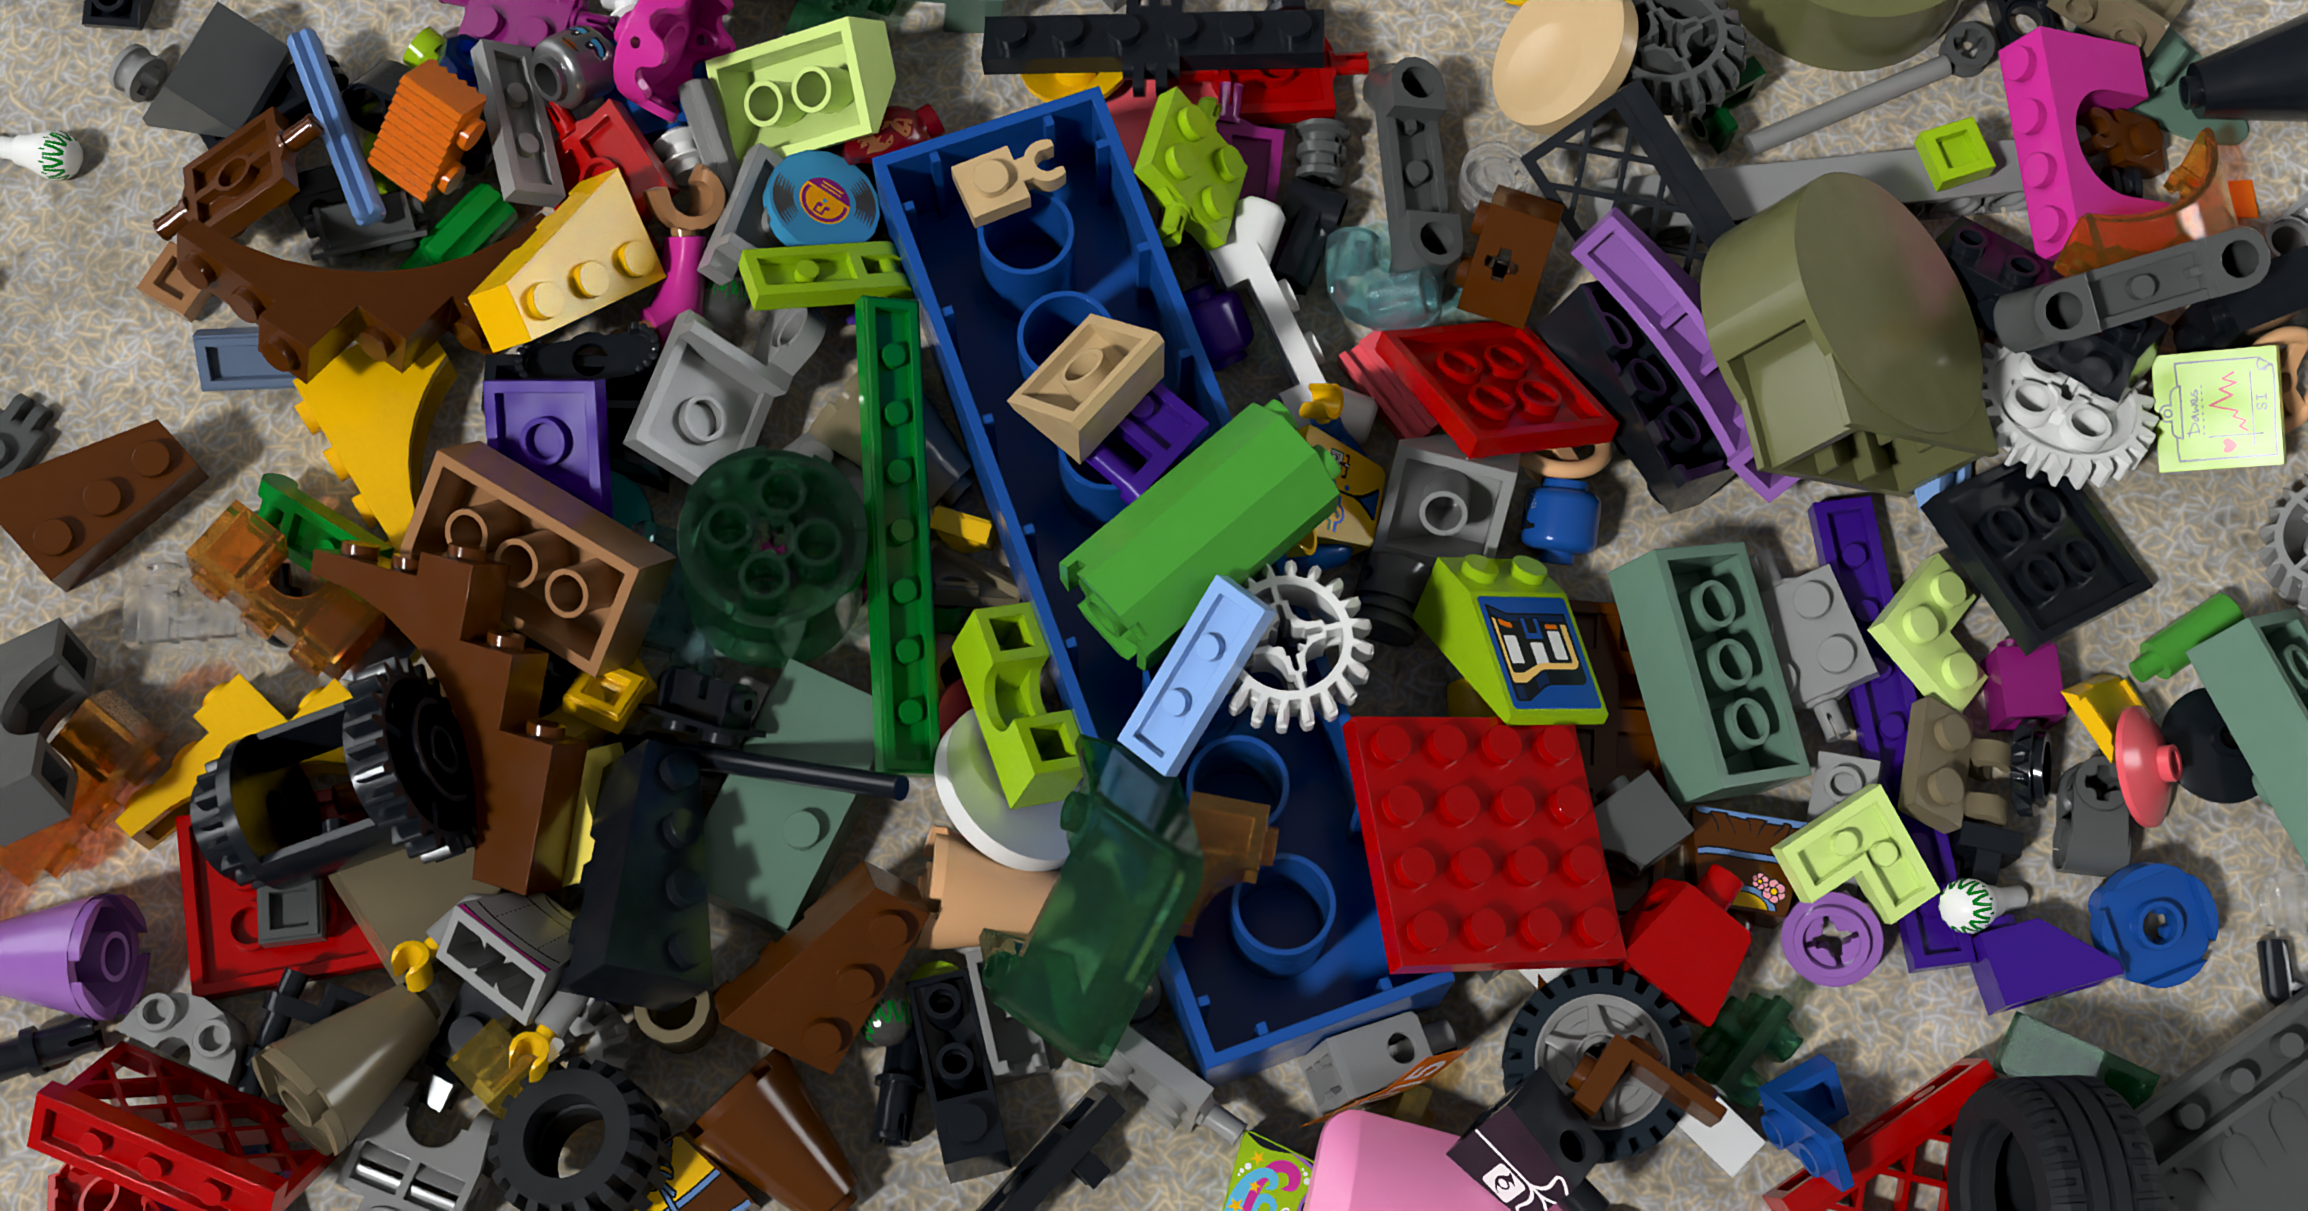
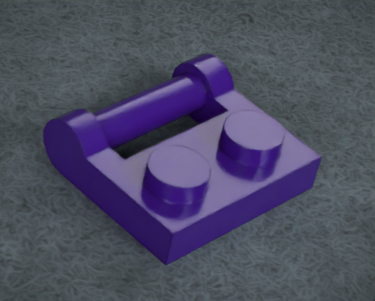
[1085,382,1210,505]

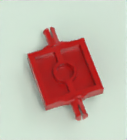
[1176,37,1369,125]
[545,98,680,257]

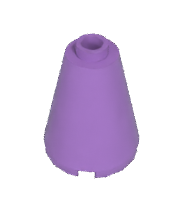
[0,893,150,1021]

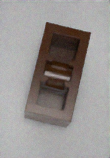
[1452,184,1565,330]

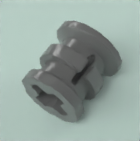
[1294,118,1351,189]

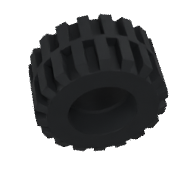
[488,1057,673,1211]

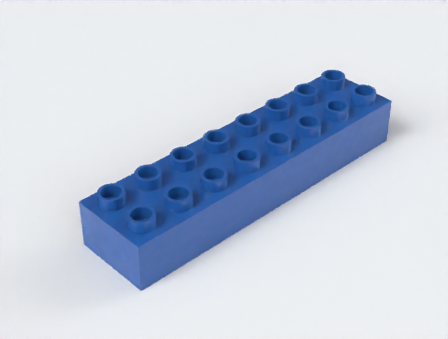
[872,86,1455,1088]

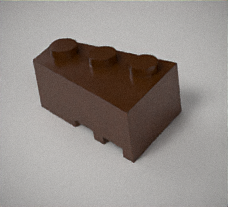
[0,419,210,593]
[712,860,930,1075]

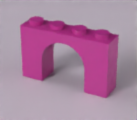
[1998,26,2178,271]

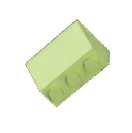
[705,16,896,168]

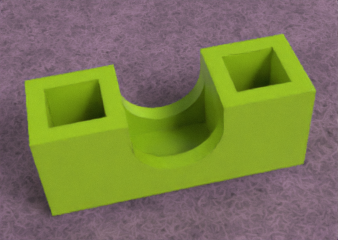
[951,602,1092,810]

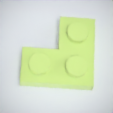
[1867,552,1988,713]
[1770,784,1941,925]

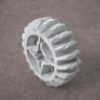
[1227,559,1374,734]

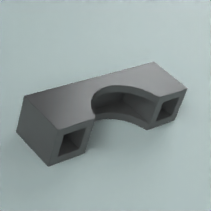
[0,617,97,847]
[1476,770,1694,984]

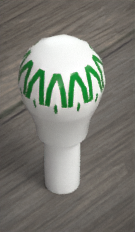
[0,130,83,181]
[1938,878,2028,934]

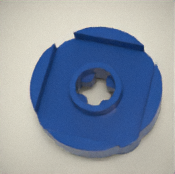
[2088,861,2219,988]

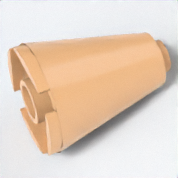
[913,824,1087,951]

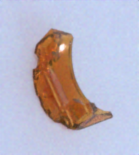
[2053,127,2239,277]

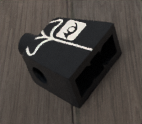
[1446,1066,1610,1211]

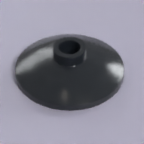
[2161,688,2258,804]

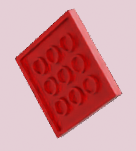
[1342,716,1627,974]

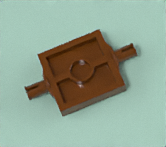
[152,106,325,241]

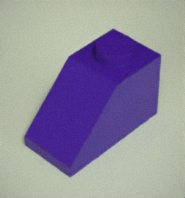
[1970,914,2124,1016]

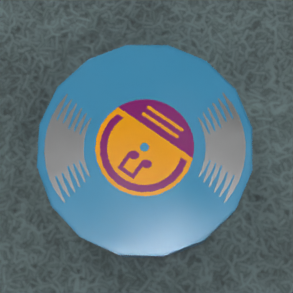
[762,150,880,247]

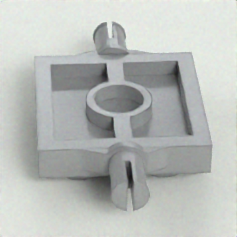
[1748,549,1880,743]
[1057,996,1248,1147]

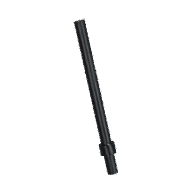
[603,731,909,801]

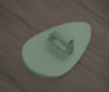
[2073,25,2248,146]

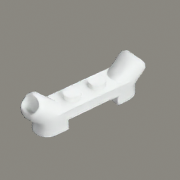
[1202,196,1378,446]

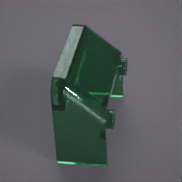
[979,734,1204,1068]

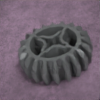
[1614,0,1747,126]

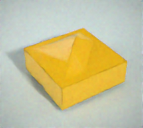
[930,506,998,553]
[562,668,648,735]

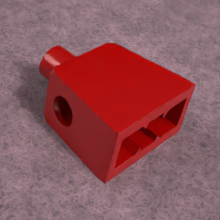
[1614,864,1751,1028]

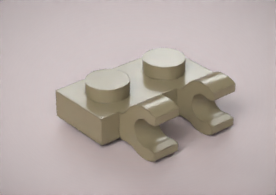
[1897,696,2011,835]

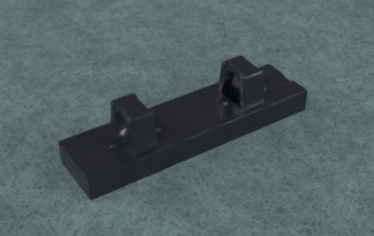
[976,1086,1126,1211]

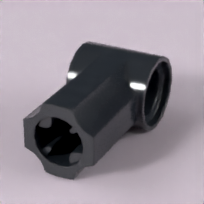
[1269,176,1349,296]

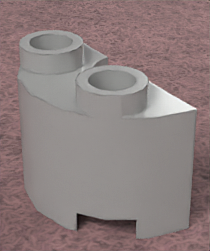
[115,992,253,1087]

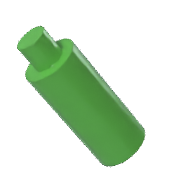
[2129,593,2245,683]

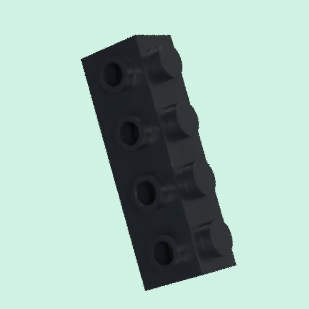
[1935,215,2170,403]

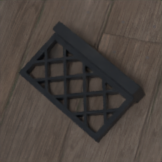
[1519,77,1737,275]

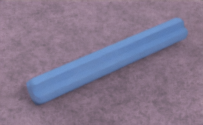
[286,28,387,227]

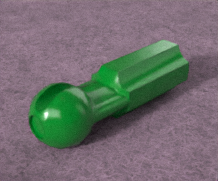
[396,182,519,270]

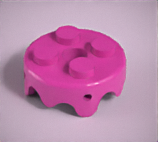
[613,0,736,122]

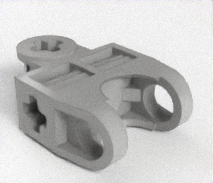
[336,1077,503,1211]

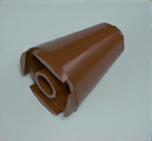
[683,1048,859,1211]

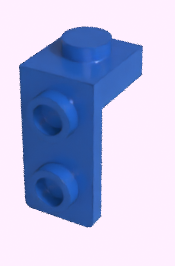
[1758,1053,1854,1192]

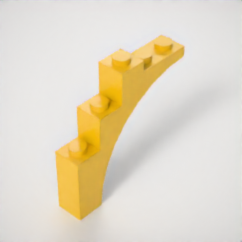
[115,673,455,850]

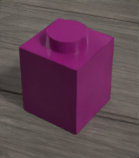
[1980,638,2067,732]

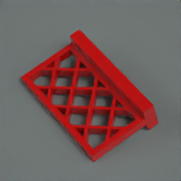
[27,1040,343,1211]
[1762,1058,1999,1211]

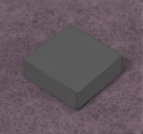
[257,877,328,948]

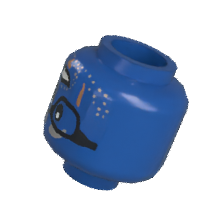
[1520,478,1602,566]

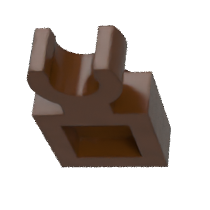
[2076,107,2165,179]

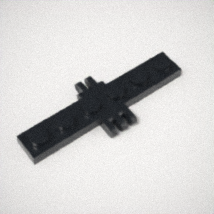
[981,0,1325,97]

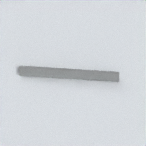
[1743,55,1952,156]

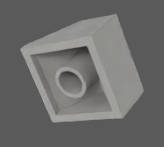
[1371,434,1521,568]

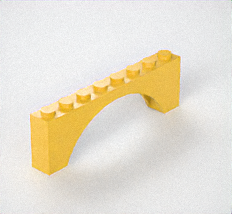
[292,340,659,750]

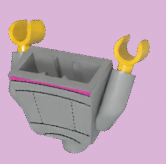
[391,892,590,1083]

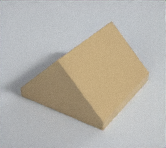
[1007,313,1165,464]

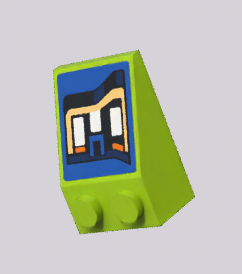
[1412,554,1609,725]

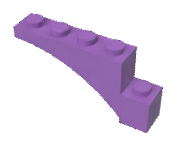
[1571,206,1800,503]

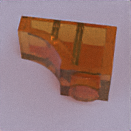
[1166,791,1279,938]

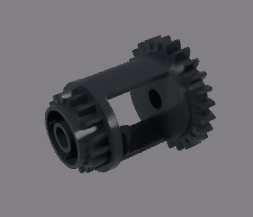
[190,656,477,890]

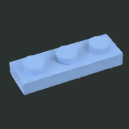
[1117,574,1277,777]

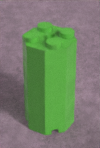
[1059,399,1341,672]

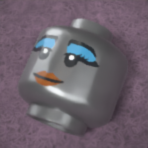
[530,25,615,109]

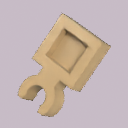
[951,139,1066,228]

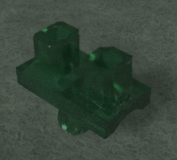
[1694,993,1804,1109]

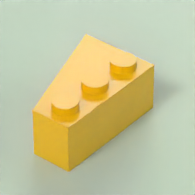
[468,167,666,353]

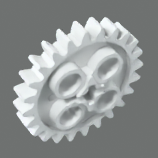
[1981,337,2159,490]

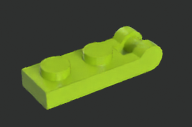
[738,241,913,311]

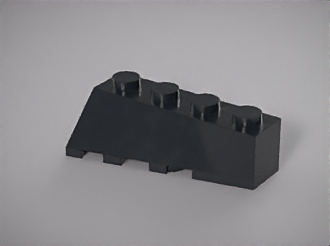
[1536,280,1736,514]

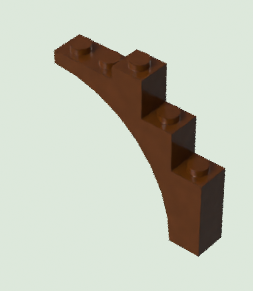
[177,213,546,384]
[310,540,589,896]

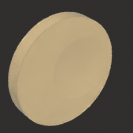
[1492,0,1639,135]

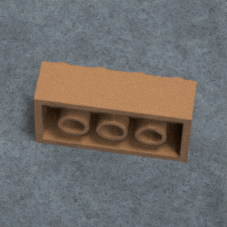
[399,441,677,678]

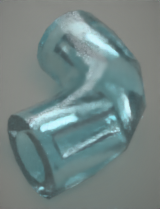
[1324,226,1442,332]

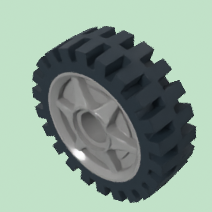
[1501,968,1697,1164]

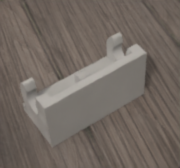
[965,943,1056,1086]

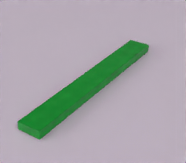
[855,295,940,778]

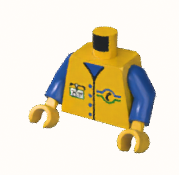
[1286,383,1386,575]

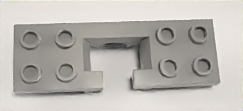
[623,142,826,503]

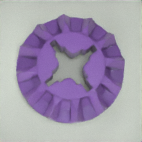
[1781,889,1884,987]

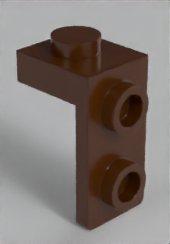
[1565,1033,1728,1128]

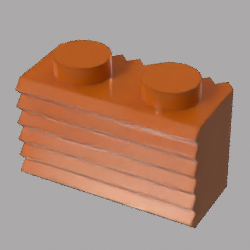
[366,59,487,204]

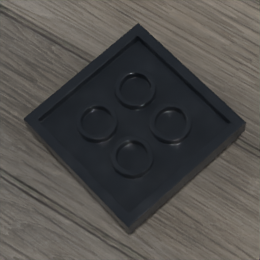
[1920,461,2153,656]

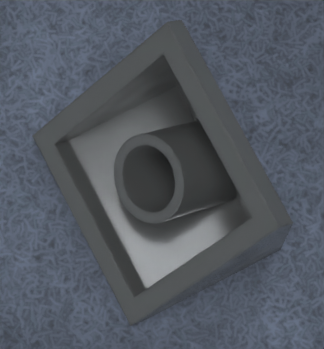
[142,1,292,138]

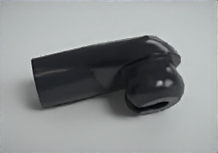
[2256,939,2307,1007]

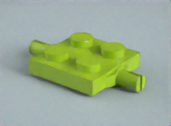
[1133,86,1248,252]

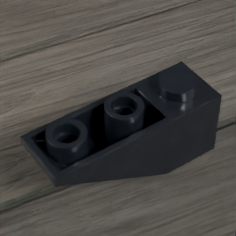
[906,968,1012,1184]

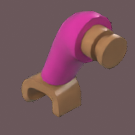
[609,164,726,355]

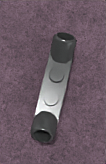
[1362,57,1464,308]
[1993,226,2271,354]

